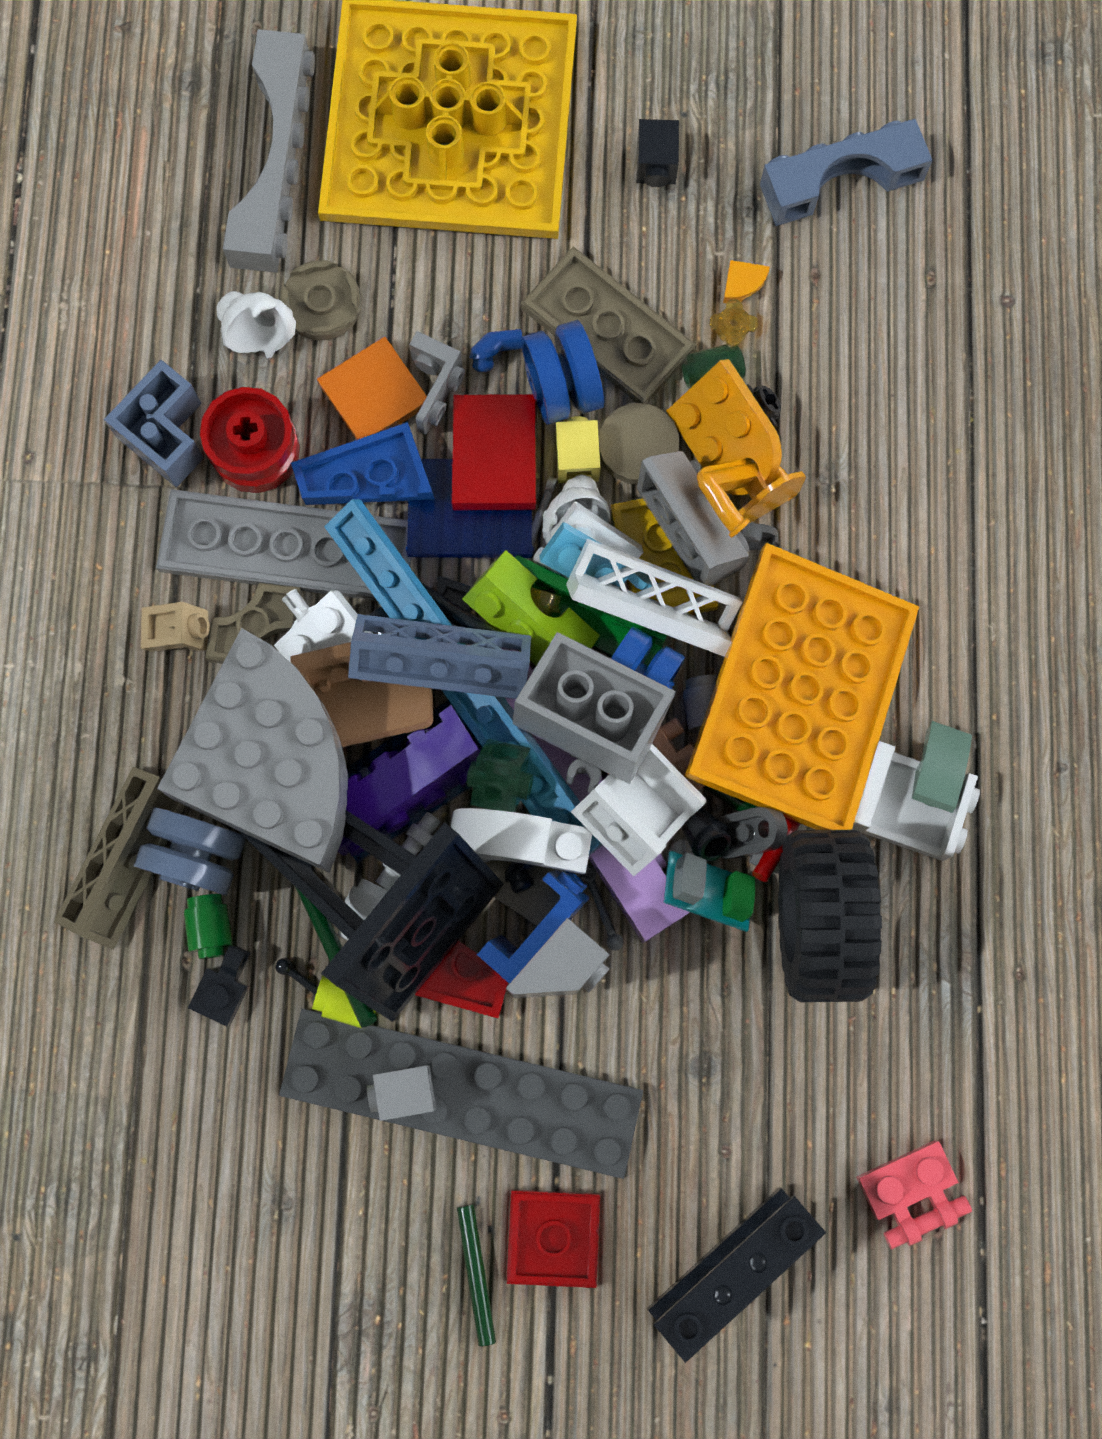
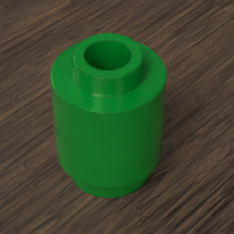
[184,894,233,960]

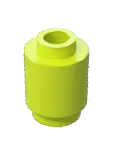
[312,975,376,1028]

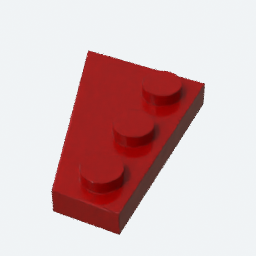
[415,941,508,1019]

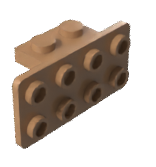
[290,642,433,747]

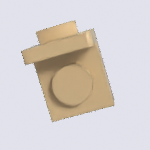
[141,602,210,652]

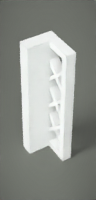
[566,539,742,657]

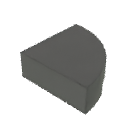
[740,523,779,550]

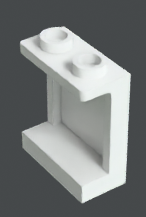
[852,741,980,861]
[571,744,706,876]

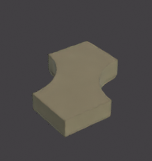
[205,583,302,664]

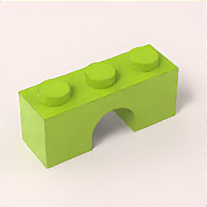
[462,550,600,666]

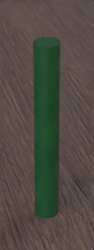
[456,1204,496,1346]

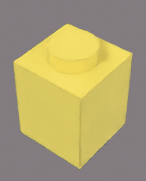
[556,416,600,483]

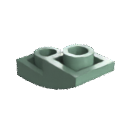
[911,721,972,813]

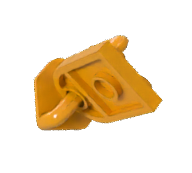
[666,359,806,538]

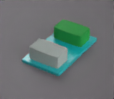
[663,851,755,932]

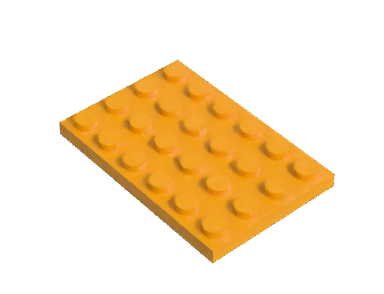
[684,543,919,830]

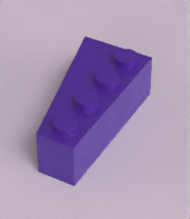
[338,705,489,856]

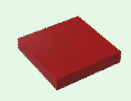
[507,1189,600,1288]

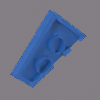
[291,422,435,505]

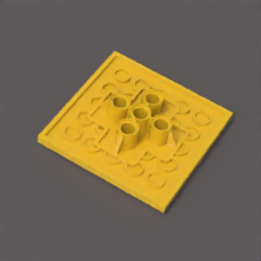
[318,0,577,239]

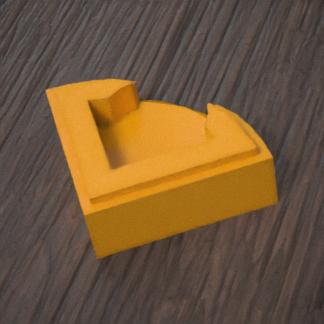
[723,260,770,304]

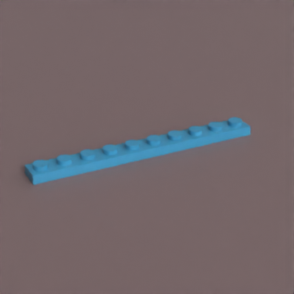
[324,499,602,856]

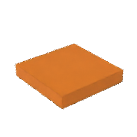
[317,336,427,440]

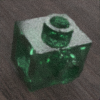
[466,739,534,812]

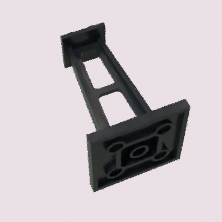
[220,810,504,1022]

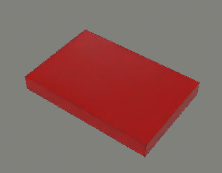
[452,394,536,510]

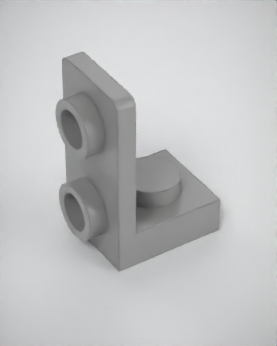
[409,331,465,435]

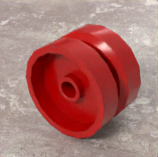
[200,387,300,493]

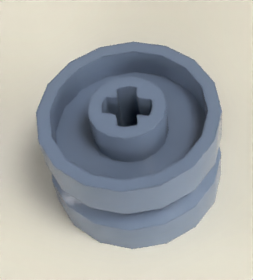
[134,808,246,896]

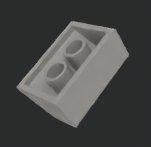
[637,451,749,586]
[513,632,676,784]
[506,918,609,998]

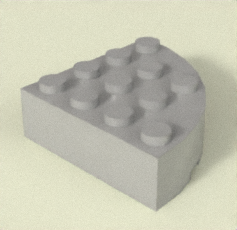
[157,628,348,873]

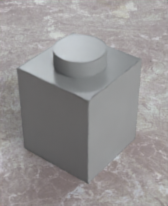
[367,1065,437,1121]

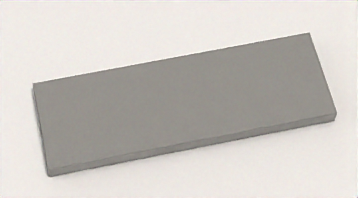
[156,489,417,601]

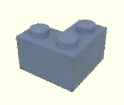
[104,360,204,488]

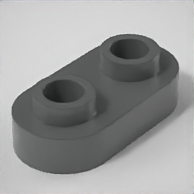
[717,807,788,858]

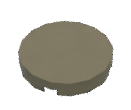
[280,260,361,341]
[598,403,679,484]

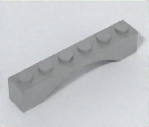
[223,29,315,273]

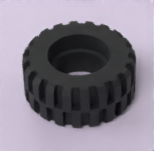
[778,830,882,1003]

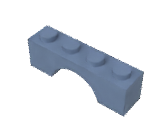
[760,118,933,226]

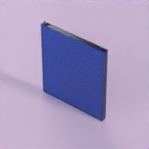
[405,459,534,558]

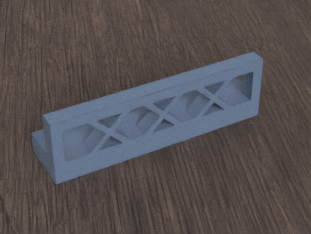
[348,614,531,699]

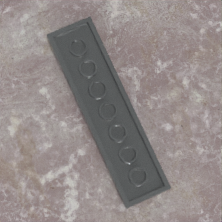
[279,1008,643,1179]

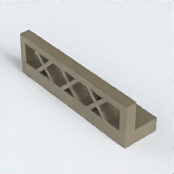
[54,767,185,950]

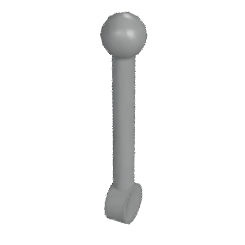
[519,477,558,557]

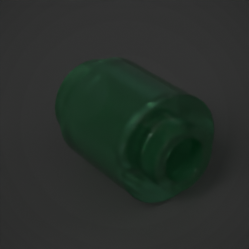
[682,344,746,388]

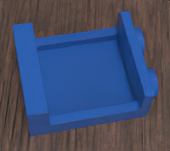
[477,870,590,984]

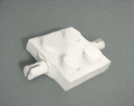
[274,589,372,661]

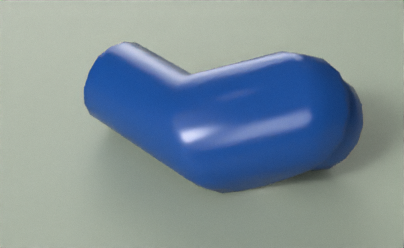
[469,329,522,372]

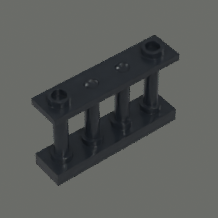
[647,1187,826,1363]

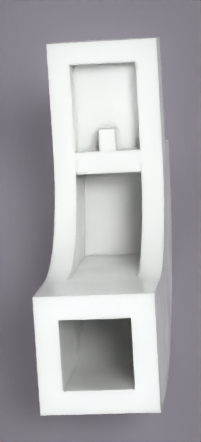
[450,808,592,874]

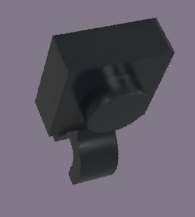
[188,945,251,1027]

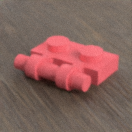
[856,1140,972,1250]

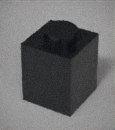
[636,119,679,187]

